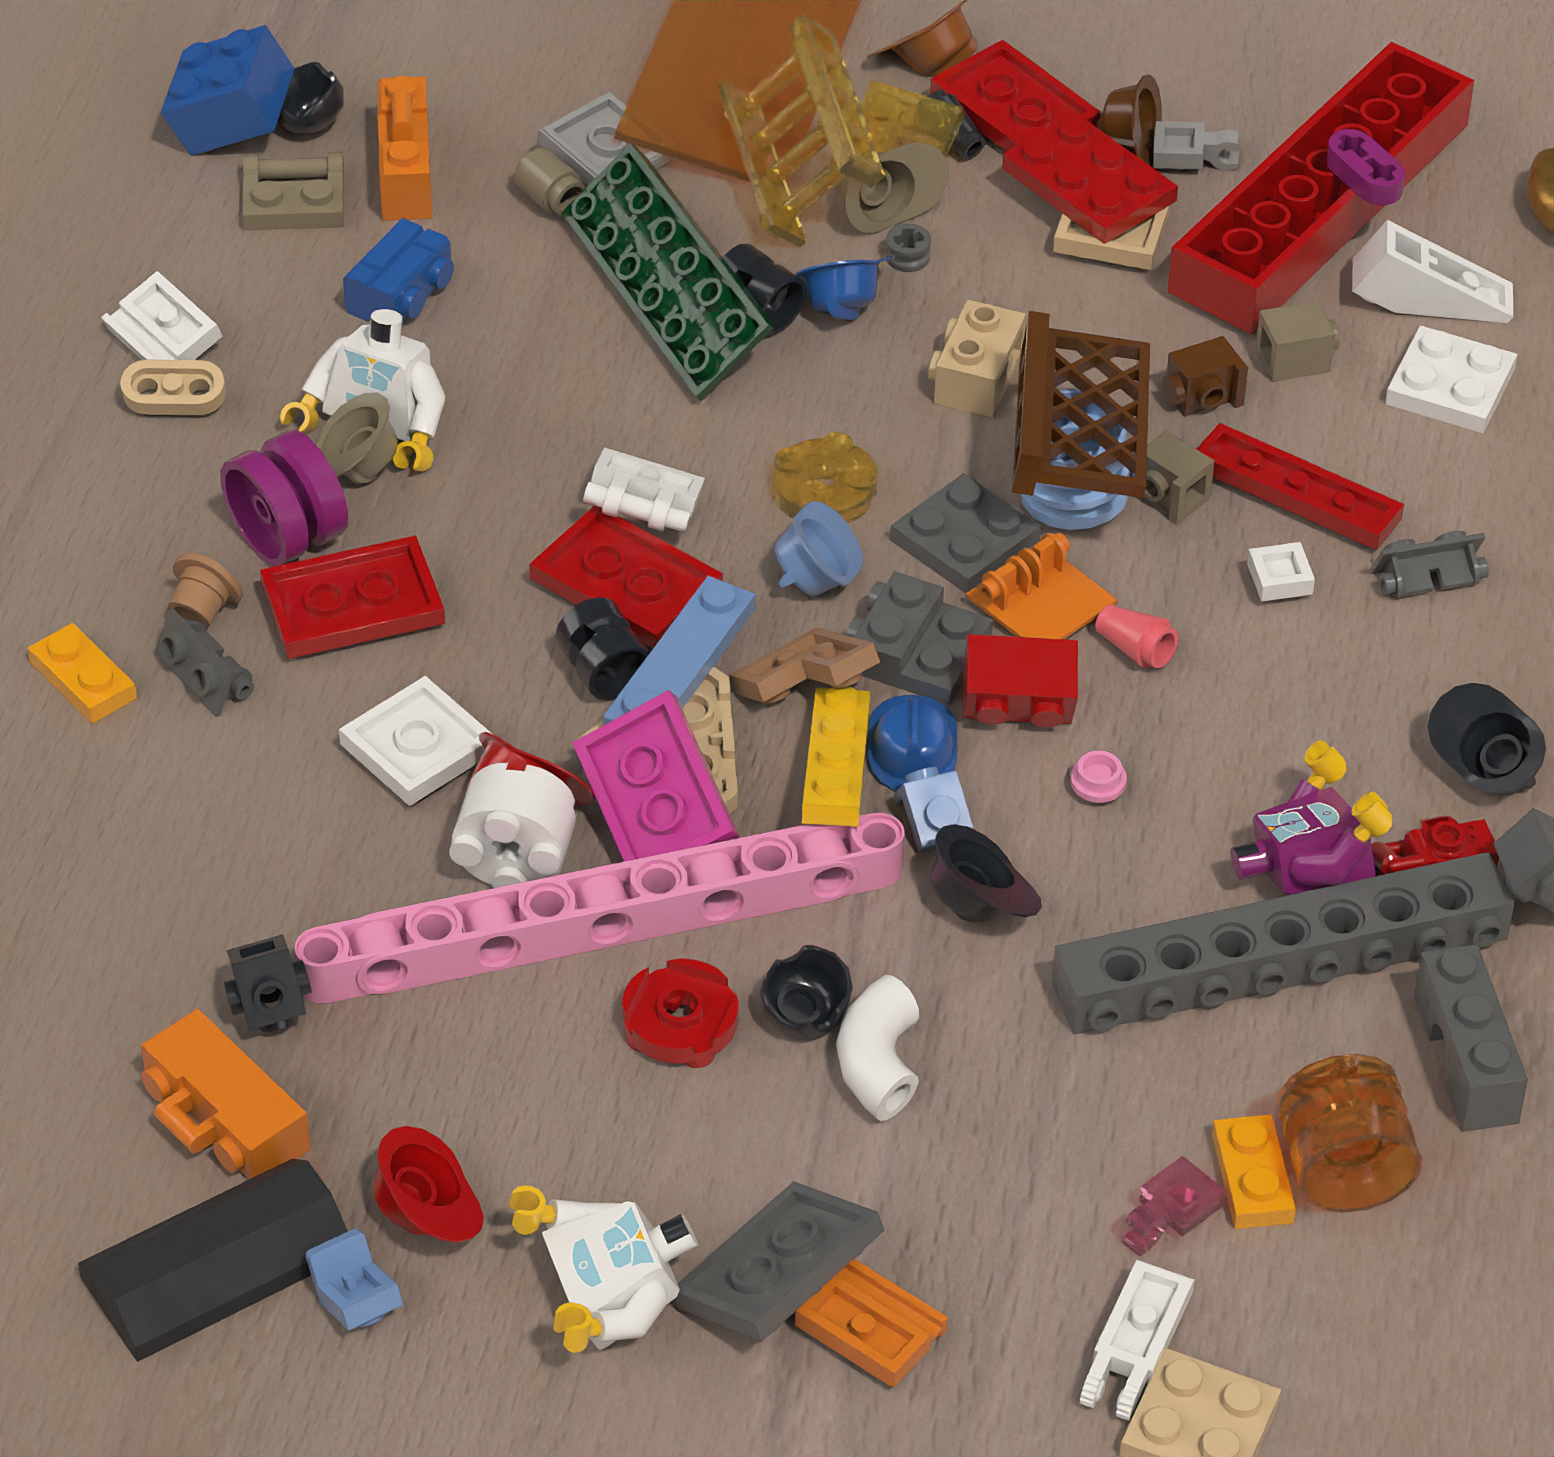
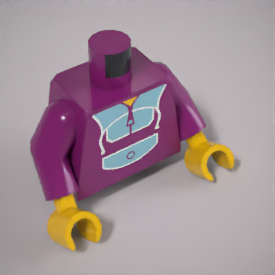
[1230,740,1392,895]

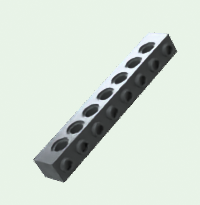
[1052,852,1515,1035]

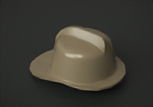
[835,142,949,234]
[315,393,398,484]

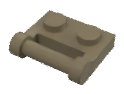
[242,152,344,230]

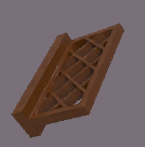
[1012,311,1150,498]

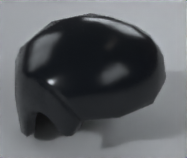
[278,62,344,134]
[760,945,853,1039]

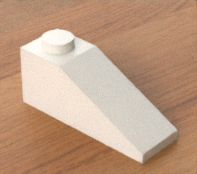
[1352,220,1513,323]

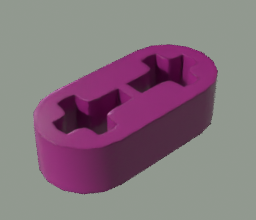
[1327,129,1405,206]

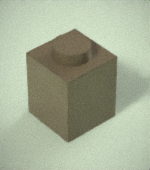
[1256,300,1339,382]

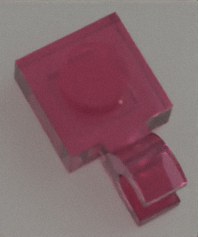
[1121,1156,1226,1256]

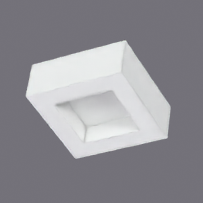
[1247,542,1315,602]

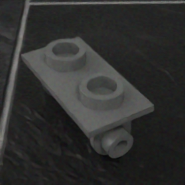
[1371,531,1488,598]
[155,609,254,716]

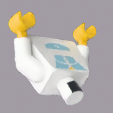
[280,309,445,472]
[508,1185,699,1353]

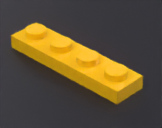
[802,686,871,827]

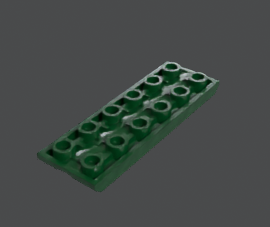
[561,142,774,400]

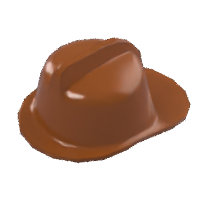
[867,0,978,75]

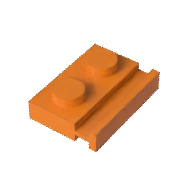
[795,1258,948,1388]

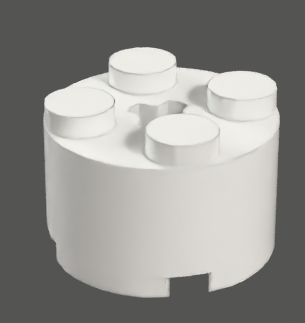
[449,763,577,888]

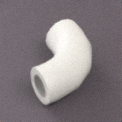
[836,974,919,1121]

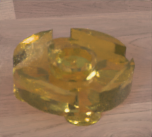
[772,432,878,523]

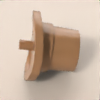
[168,553,243,628]

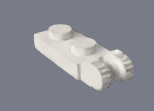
[1080,1260,1194,1421]

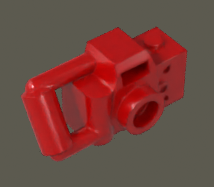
[1371,815,1499,874]

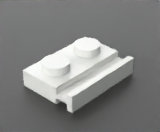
[101,271,223,360]

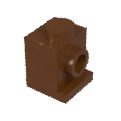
[1162,336,1248,417]

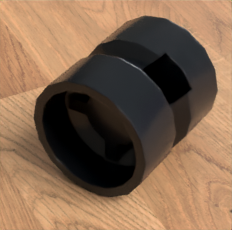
[723,244,807,335]
[555,597,650,701]

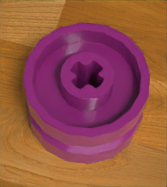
[220,429,348,566]

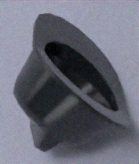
[1428,683,1546,794]
[931,824,1042,922]

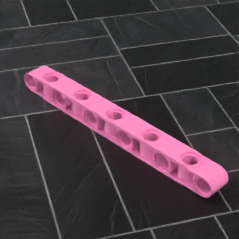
[295,813,905,1004]

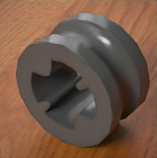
[886,223,931,272]

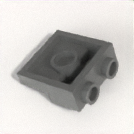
[846,571,993,705]

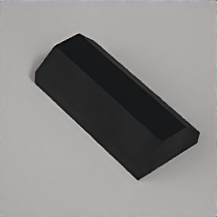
[78,1158,348,1362]

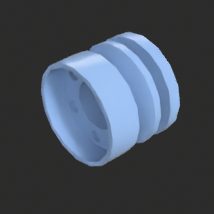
[1021,389,1130,530]

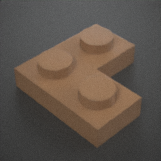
[729,627,880,704]

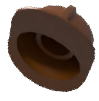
[1097,74,1162,168]

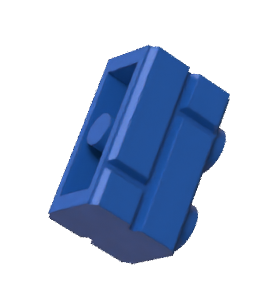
[343,218,454,323]

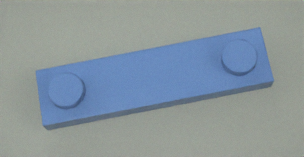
[603,576,756,725]

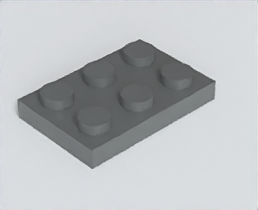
[675,1181,885,1342]

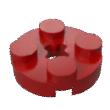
[622,958,739,1068]

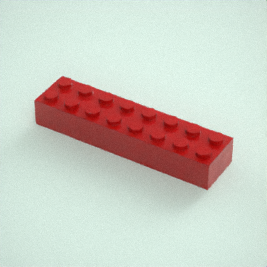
[1167,41,1475,335]

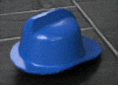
[795,256,892,321]
[868,694,957,792]

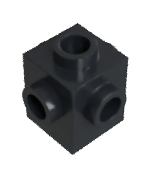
[223,934,312,1032]

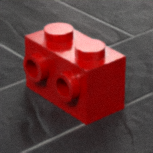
[962,634,1078,727]

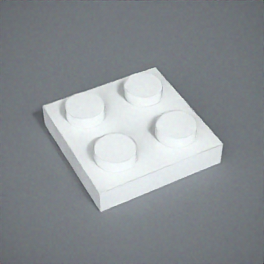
[1385,325,1518,434]
[339,676,492,806]

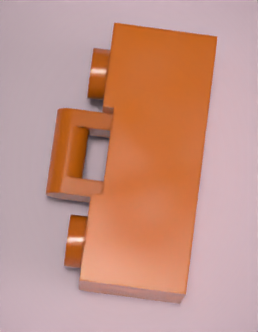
[377,76,432,221]
[141,1008,311,1179]

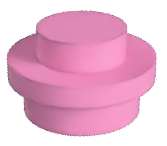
[1071,750,1127,803]

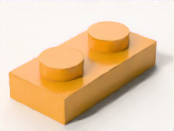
[27,622,137,724]
[1212,1114,1296,1229]

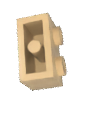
[928,299,1026,418]

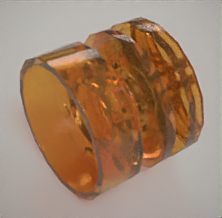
[1276,1054,1423,1213]

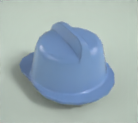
[774,501,863,596]

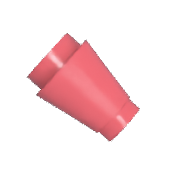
[1095,604,1178,668]

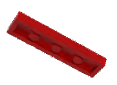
[1197,422,1404,550]

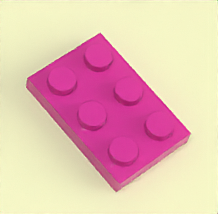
[572,690,740,862]

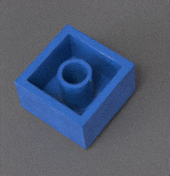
[161,25,295,156]

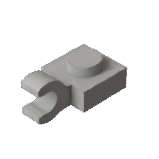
[1154,121,1239,171]

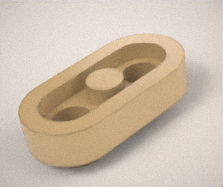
[120,359,226,415]

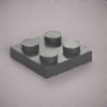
[890,473,1041,593]

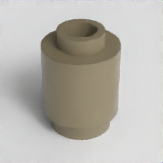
[514,148,586,217]

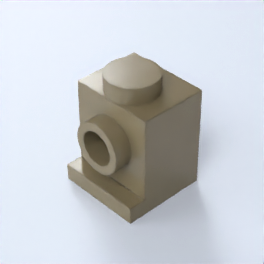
[1133,430,1214,525]

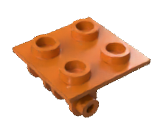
[966,532,1118,639]

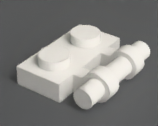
[583,447,705,533]

